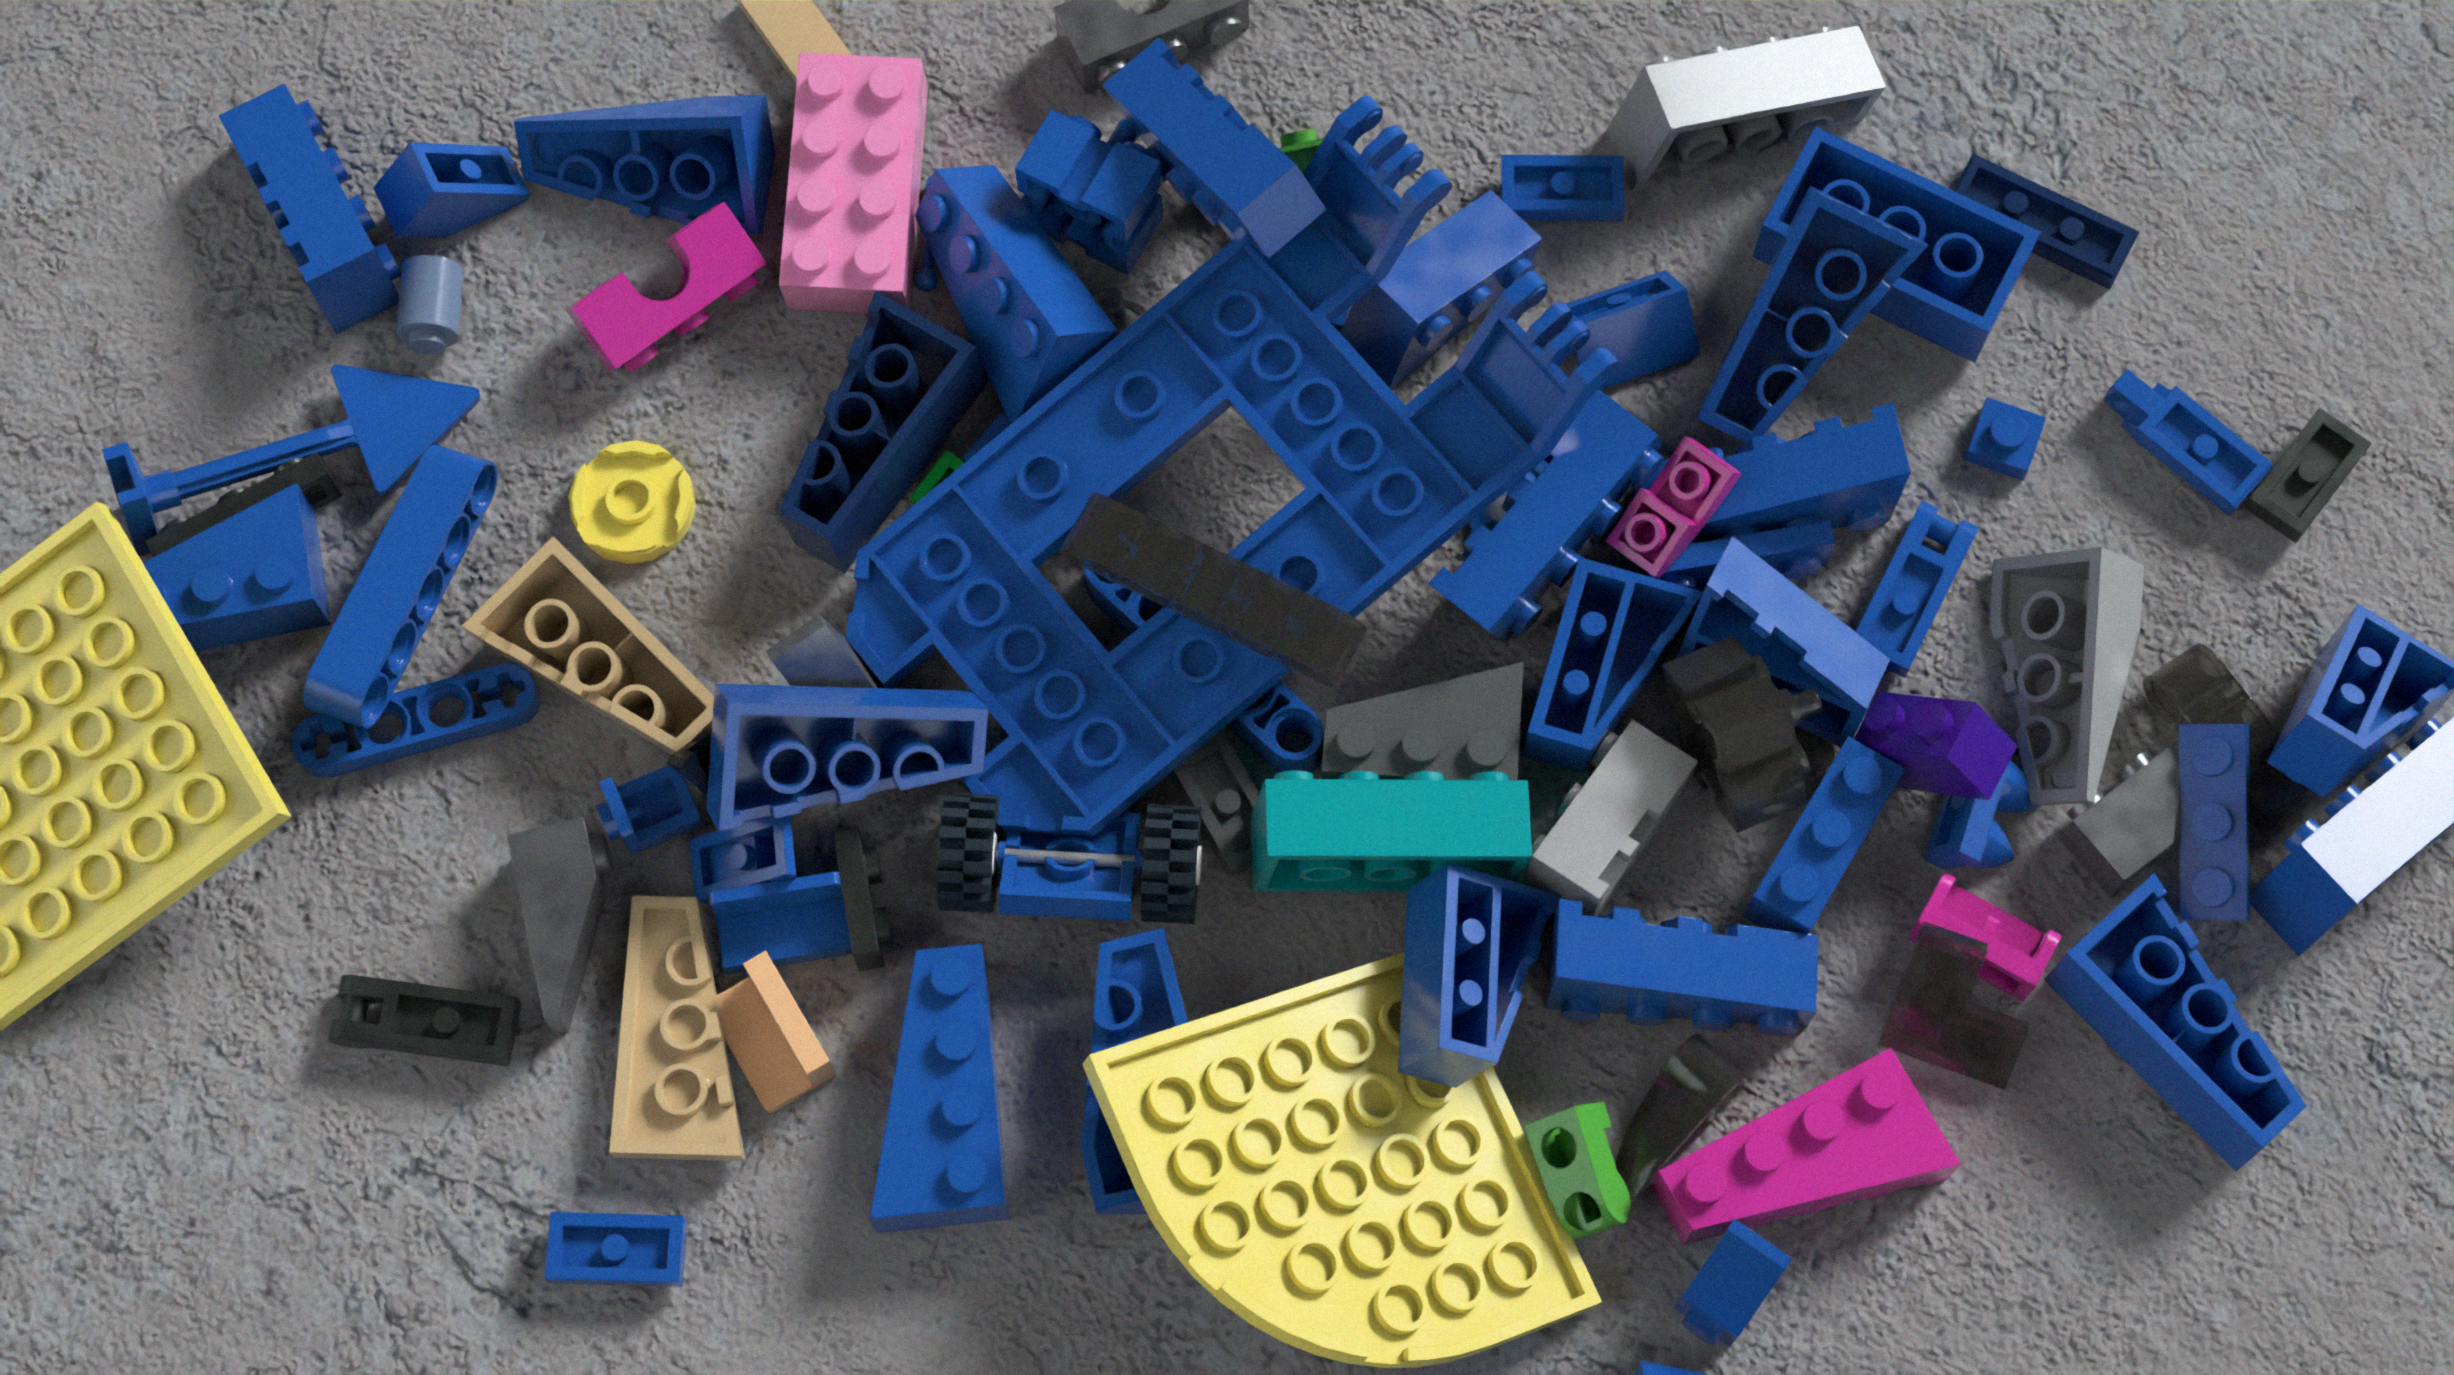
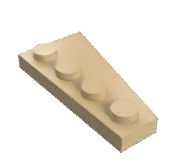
[609,896,746,1161]

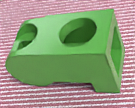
[1524,1101,1631,1239]

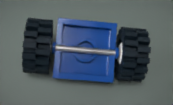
[937,793,1202,924]

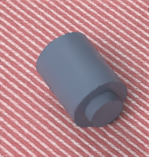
[396,255,464,355]

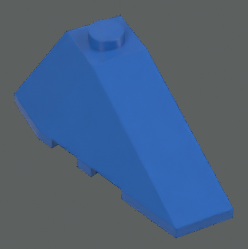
[514,95,775,234]
[1080,927,1188,1214]

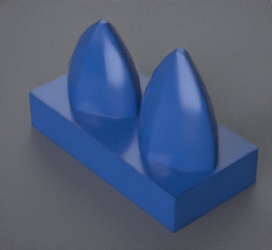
[1924,759,2041,870]

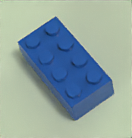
[1752,126,2041,363]

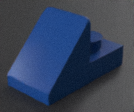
[690,815,796,904]

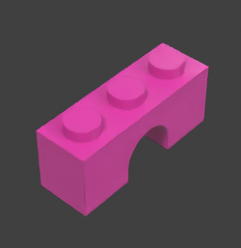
[565,202,767,373]

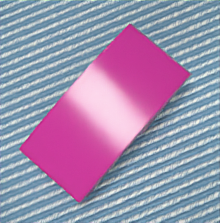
[1606,437,1742,578]

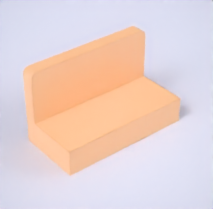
[717,951,837,1113]

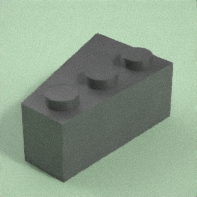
[1321,662,1523,780]

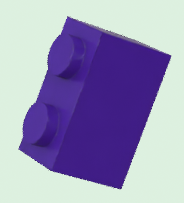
[1854,692,2017,800]

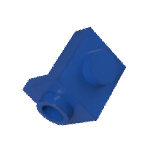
[596,765,704,855]

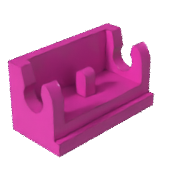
[1907,871,2062,1002]

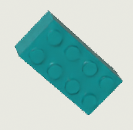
[1250,770,1532,893]

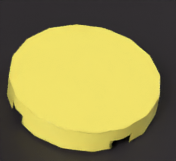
[568,440,696,564]

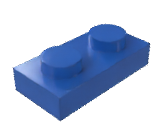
[1500,155,1625,222]
[544,1212,688,1287]

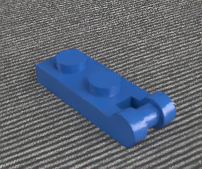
[1855,500,1979,678]

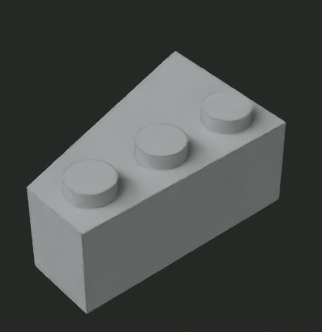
[1524,720,1698,917]

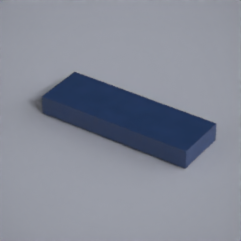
[1953,154,2139,290]

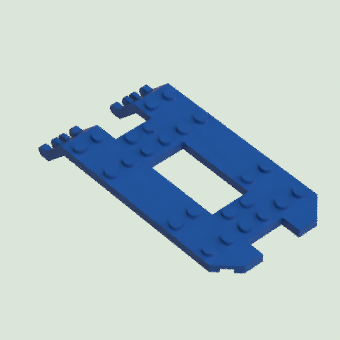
[846,95,1621,837]

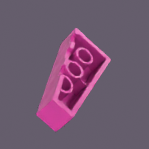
[1650,1048,1961,1245]

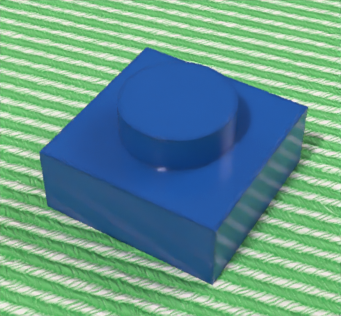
[1964,397,2046,481]

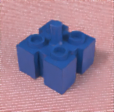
[1015,109,1163,275]

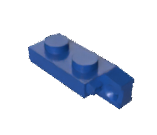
[2103,369,2273,516]

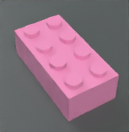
[779,53,928,313]

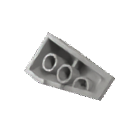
[1989,547,2144,806]

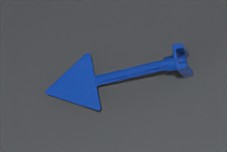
[102,365,480,557]

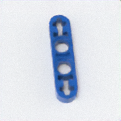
[291,663,541,778]

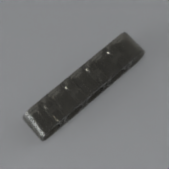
[1061,493,1367,688]

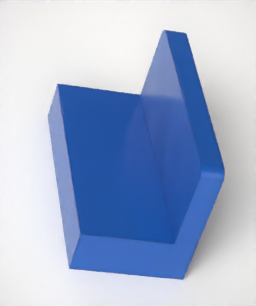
[1559,270,1700,392]
[708,872,852,975]

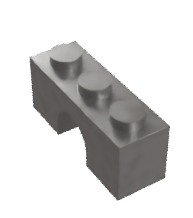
[1054,0,1249,94]

